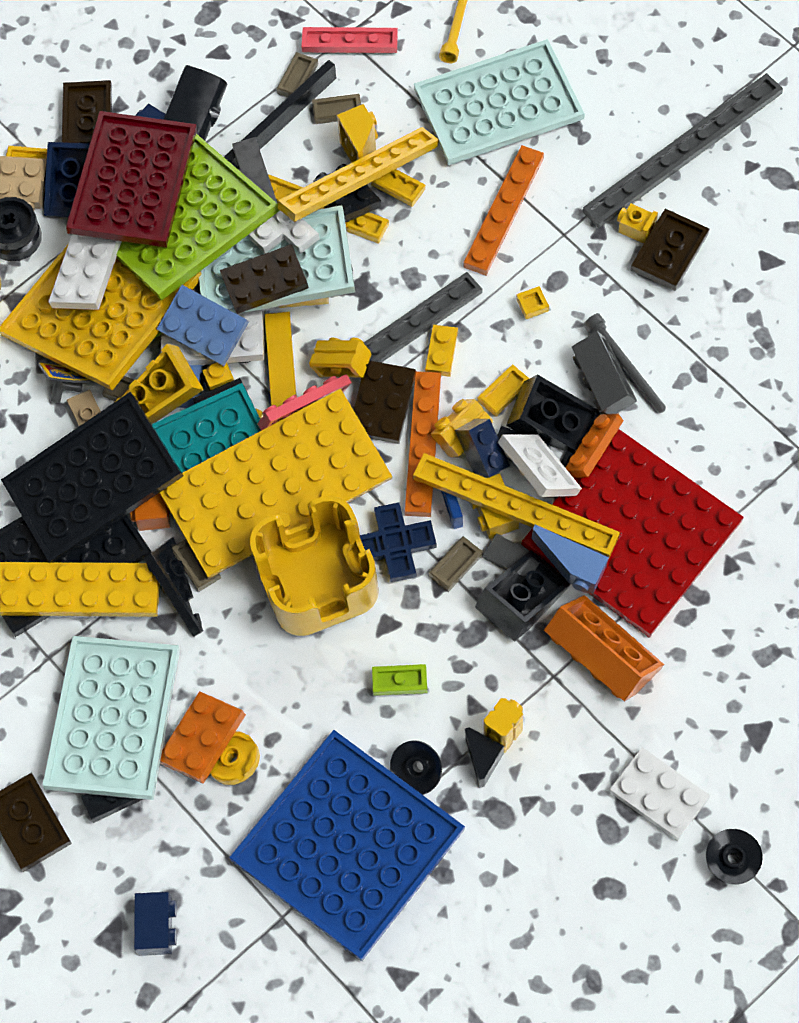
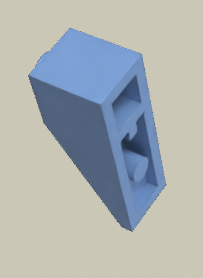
[531,524,609,594]

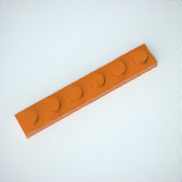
[463,145,544,276]
[405,371,441,517]

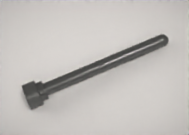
[583,313,666,413]

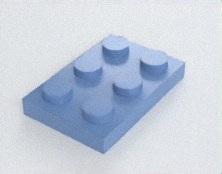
[157,285,249,366]

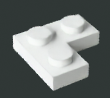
[249,211,320,254]

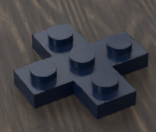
[360,502,437,583]

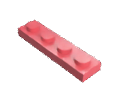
[301,27,398,53]
[257,374,352,431]

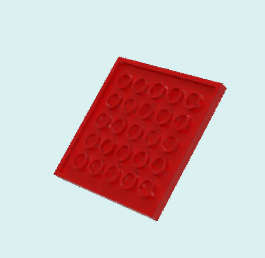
[521,429,744,638]

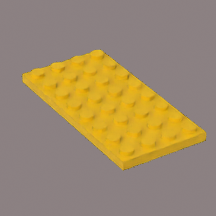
[160,388,393,579]

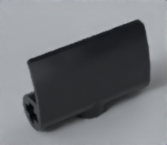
[163,65,228,141]

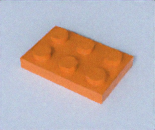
[160,691,246,784]

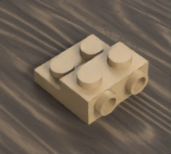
[0,156,47,210]

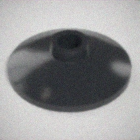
[390,740,442,795]
[706,829,763,885]

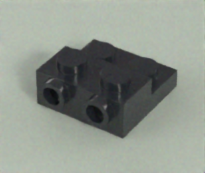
[313,164,381,222]

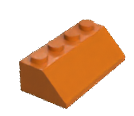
[544,595,665,702]

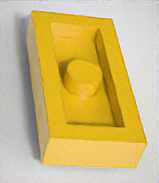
[425,325,458,377]

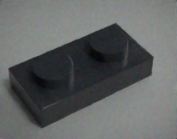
[81,794,143,823]

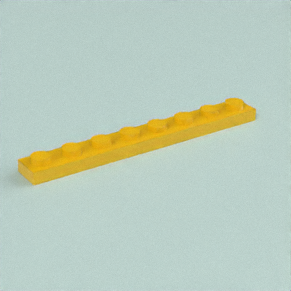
[277,127,439,222]
[413,453,620,559]

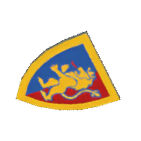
[38,362,94,403]

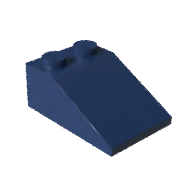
[44,142,90,217]

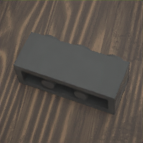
[572,331,637,414]

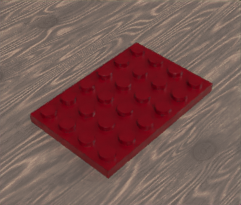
[66,111,197,248]

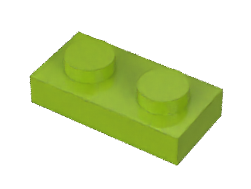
[372,664,428,696]

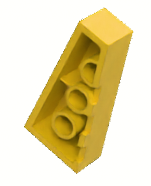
[115,344,204,424]

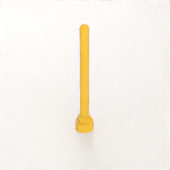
[439,0,468,64]

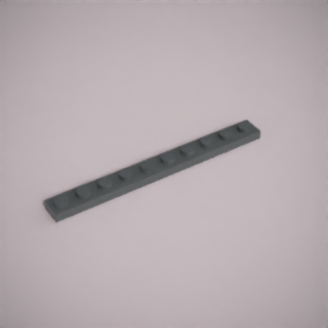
[583,73,783,228]

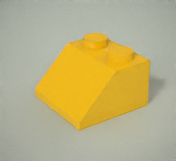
[337,104,378,163]

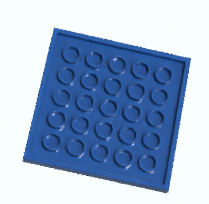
[229,730,465,961]

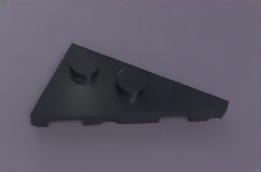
[143,537,204,637]

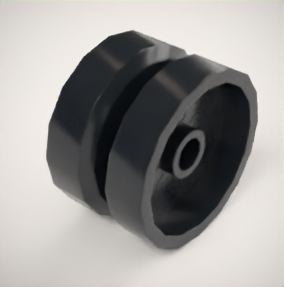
[0,197,42,261]

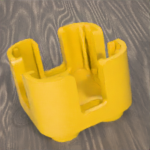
[250,496,379,636]

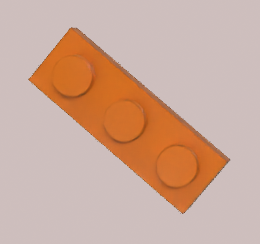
[566,413,624,478]

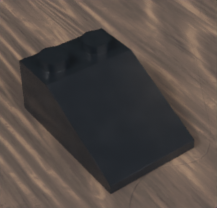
[506,374,601,454]
[475,550,571,642]

